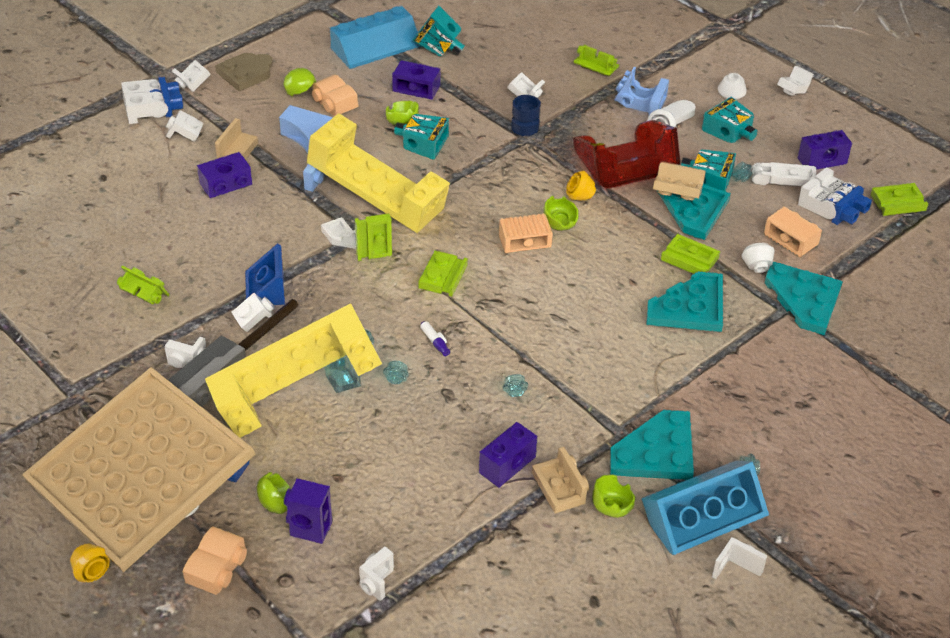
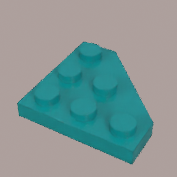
[657,184,731,240]
[765,261,843,335]
[646,271,723,332]
[610,410,694,480]

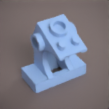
[614,67,669,117]

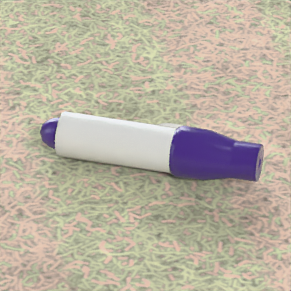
[420,321,450,356]

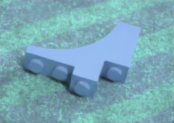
[279,105,333,192]

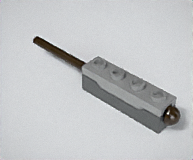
[168,299,299,406]

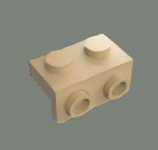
[653,162,706,200]
[532,447,589,513]

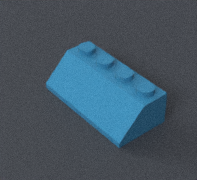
[330,6,421,69]
[641,460,769,555]

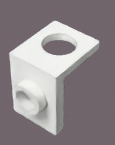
[712,537,767,579]

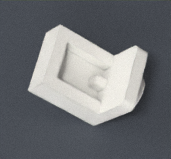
[172,60,211,92]
[777,66,813,96]
[507,72,545,98]
[166,110,203,142]
[232,293,275,332]
[165,337,206,368]
[359,547,394,601]

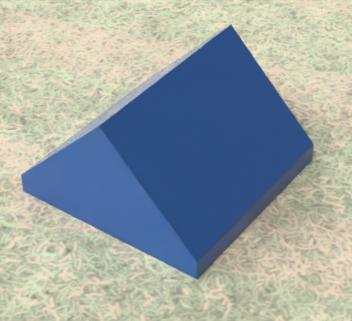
[245,243,285,305]

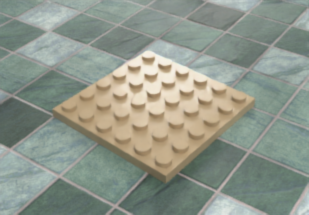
[22,367,256,572]

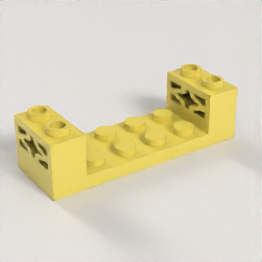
[307,113,450,233]
[205,303,382,438]

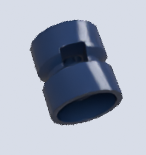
[511,95,541,136]

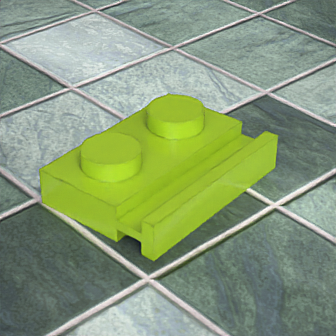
[870,183,928,216]
[355,213,392,261]
[661,234,720,274]
[418,250,468,297]

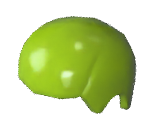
[283,68,316,97]
[385,101,419,125]
[543,196,579,231]
[256,472,291,514]
[592,475,636,518]

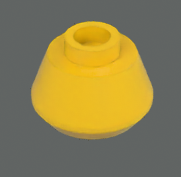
[566,171,596,201]
[70,543,110,582]

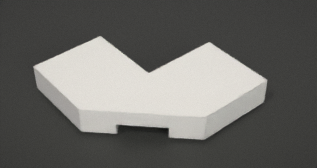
[321,217,356,249]

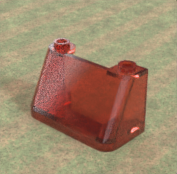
[573,120,680,188]

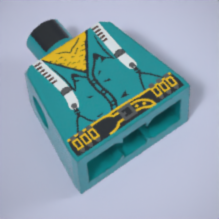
[413,5,465,56]
[702,97,758,143]
[394,114,449,160]
[681,149,736,191]

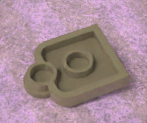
[215,53,273,92]

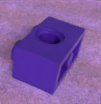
[392,60,441,100]
[797,130,852,170]
[197,152,252,198]
[479,422,538,488]
[284,478,332,544]

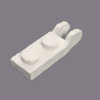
[752,162,816,187]

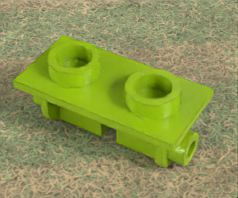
[573,45,619,76]
[117,266,170,304]

